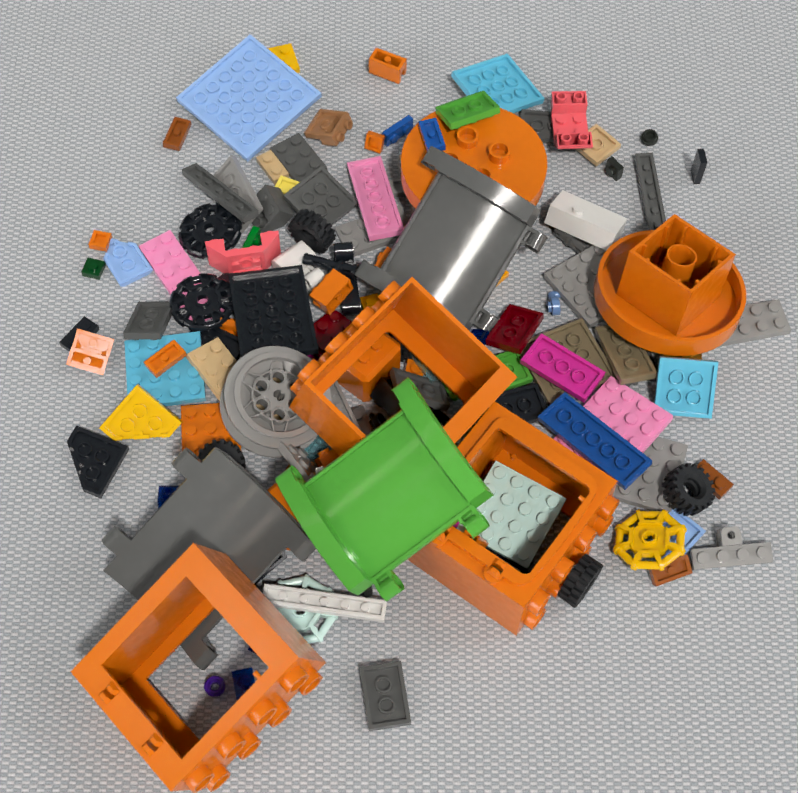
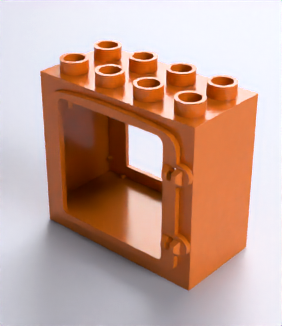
[407,402,620,636]

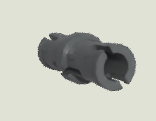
[553,228,588,253]

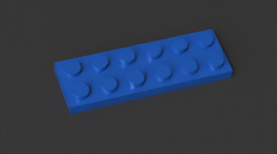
[538,392,652,490]

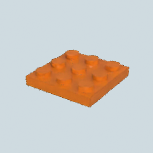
[181,403,242,456]

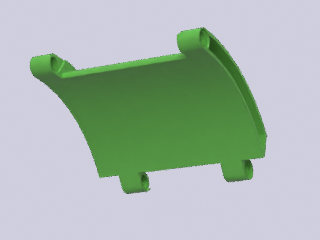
[275,377,494,602]

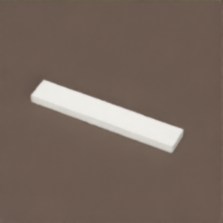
[263,583,387,622]

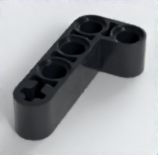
[333,242,361,316]

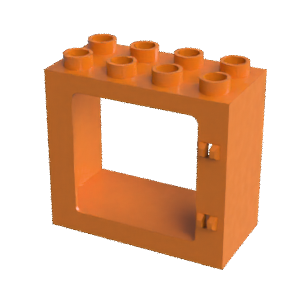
[289,277,517,455]

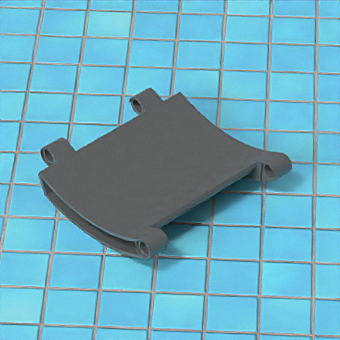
[354,146,548,334]
[102,447,316,670]

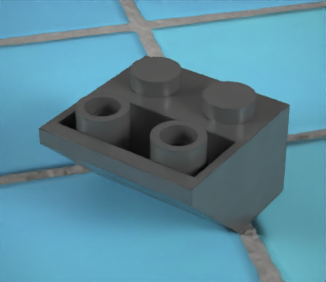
[252,184,294,233]

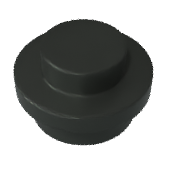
[641,129,658,146]

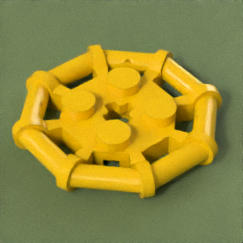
[613,509,687,571]

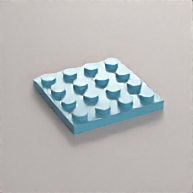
[451,53,545,113]
[124,331,206,406]

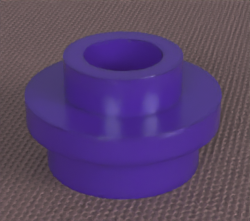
[204,676,226,697]

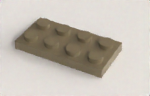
[594,325,657,385]

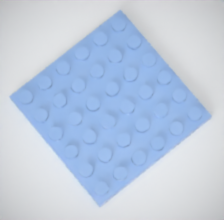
[176,35,322,162]

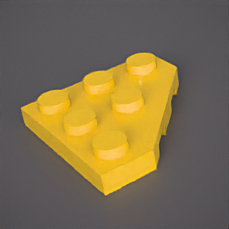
[99,384,183,441]

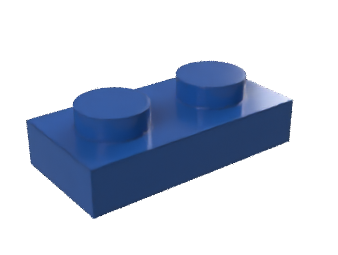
[382,115,413,147]
[419,118,446,151]

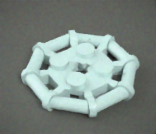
[276,574,338,644]

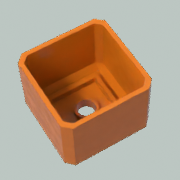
[325,323,401,402]

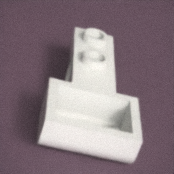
[271,240,325,292]

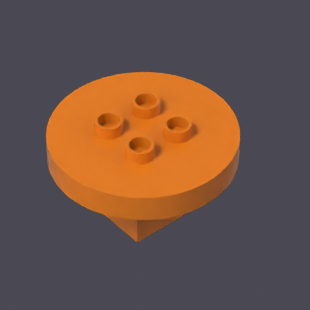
[401,108,547,209]
[594,214,746,356]

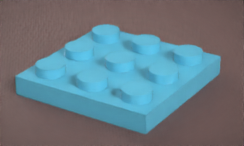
[654,356,719,419]

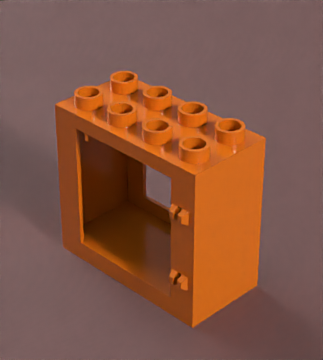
[71,543,326,793]

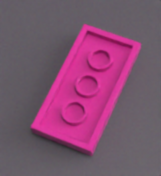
[520,333,606,403]

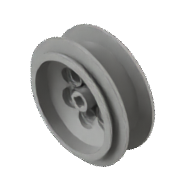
[220,346,332,458]

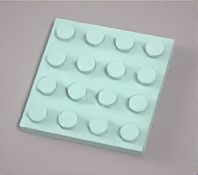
[457,461,567,570]

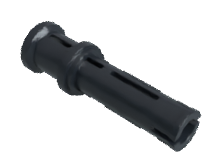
[302,253,359,280]

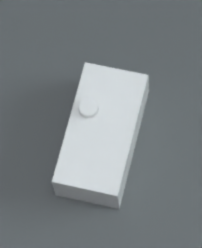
[544,190,628,251]

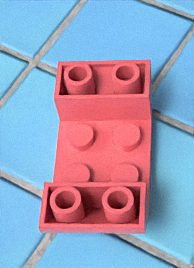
[551,91,593,149]
[205,230,281,273]

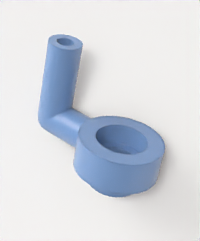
[547,291,561,316]

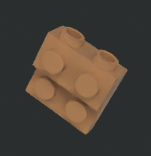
[304,109,353,146]

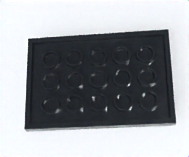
[228,265,319,357]

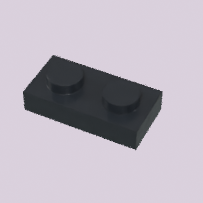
[59,316,100,352]

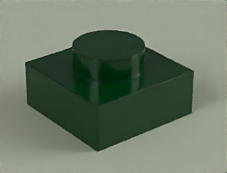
[81,257,106,280]

